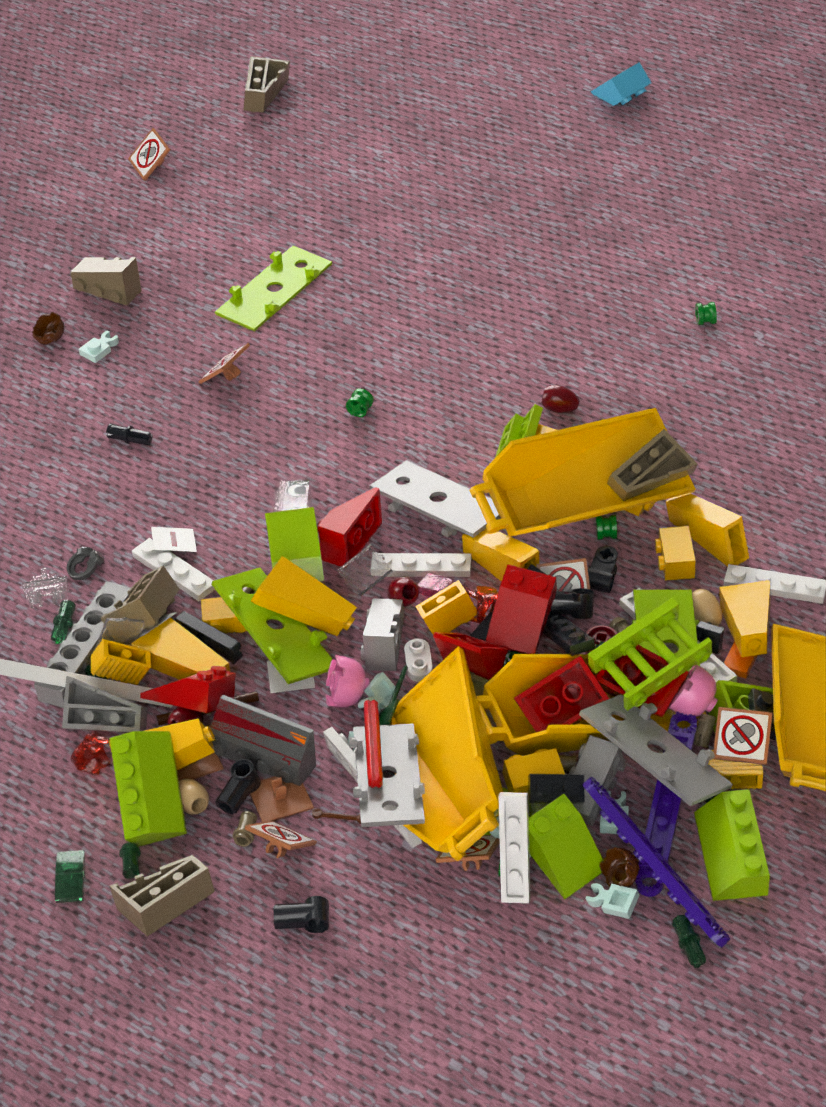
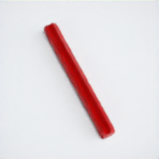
[364,700,383,788]

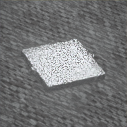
[337,544,393,597]
[94,617,145,651]

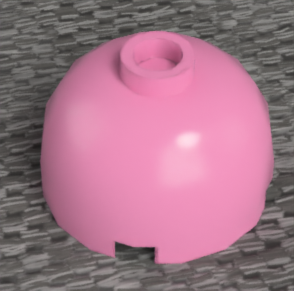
[326,655,369,708]
[669,664,718,717]

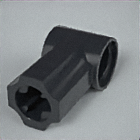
[549,588,594,619]
[215,759,261,815]
[273,896,329,933]

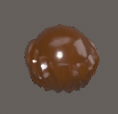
[32,312,65,344]
[599,847,639,888]

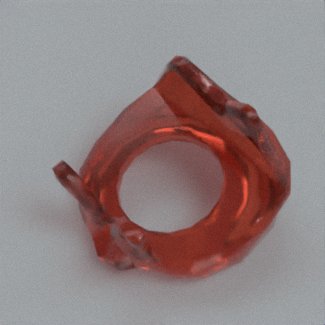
[467,586,498,624]
[71,731,110,776]

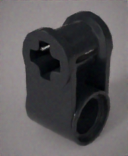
[588,546,618,593]

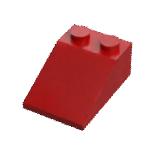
[317,487,382,569]
[486,564,557,654]
[433,632,508,680]
[595,645,690,718]
[514,655,609,733]
[140,666,236,713]

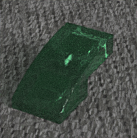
[55,850,85,903]

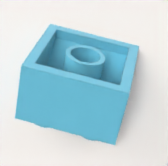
[591,62,651,106]

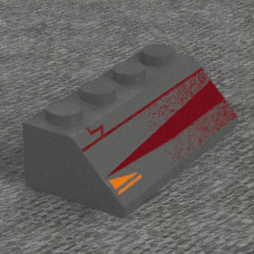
[210,695,316,786]

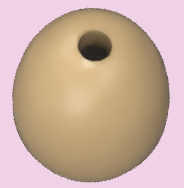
[692,589,722,626]
[179,779,209,815]

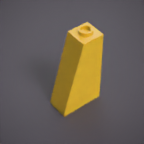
[665,493,749,567]
[462,528,540,581]
[251,556,357,636]
[719,580,770,657]
[131,617,230,680]
[109,719,215,770]

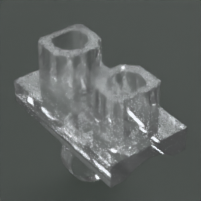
[22,567,70,609]

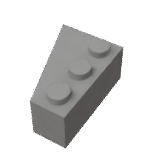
[361,598,404,671]
[62,676,148,733]
[569,735,626,826]

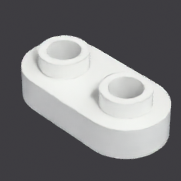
[404,639,433,682]

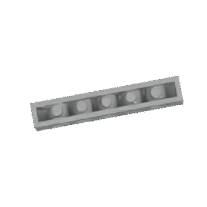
[34,581,130,708]

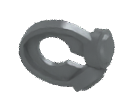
[66,547,105,580]

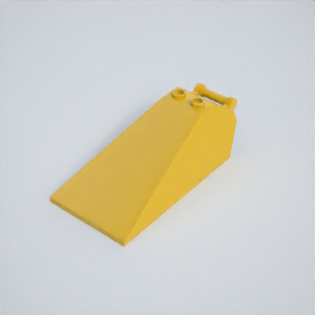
[469,408,696,536]
[771,624,826,791]
[389,646,503,861]
[477,654,706,755]

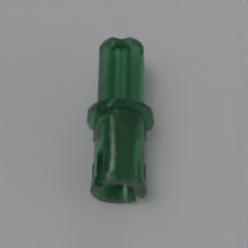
[51,600,76,645]
[672,915,706,968]

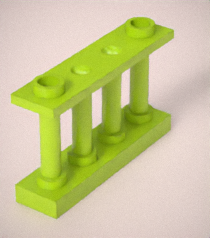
[588,598,712,711]

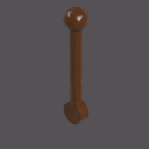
[312,808,361,824]

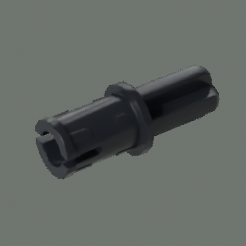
[106,423,153,445]

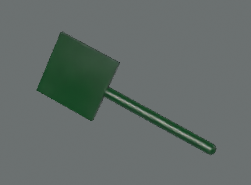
[379,665,408,725]

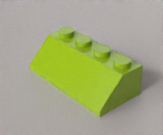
[109,731,187,847]
[694,789,770,901]

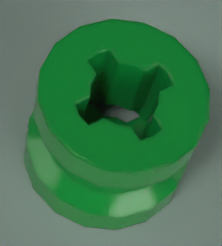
[695,302,717,326]
[346,388,374,418]
[596,515,617,540]

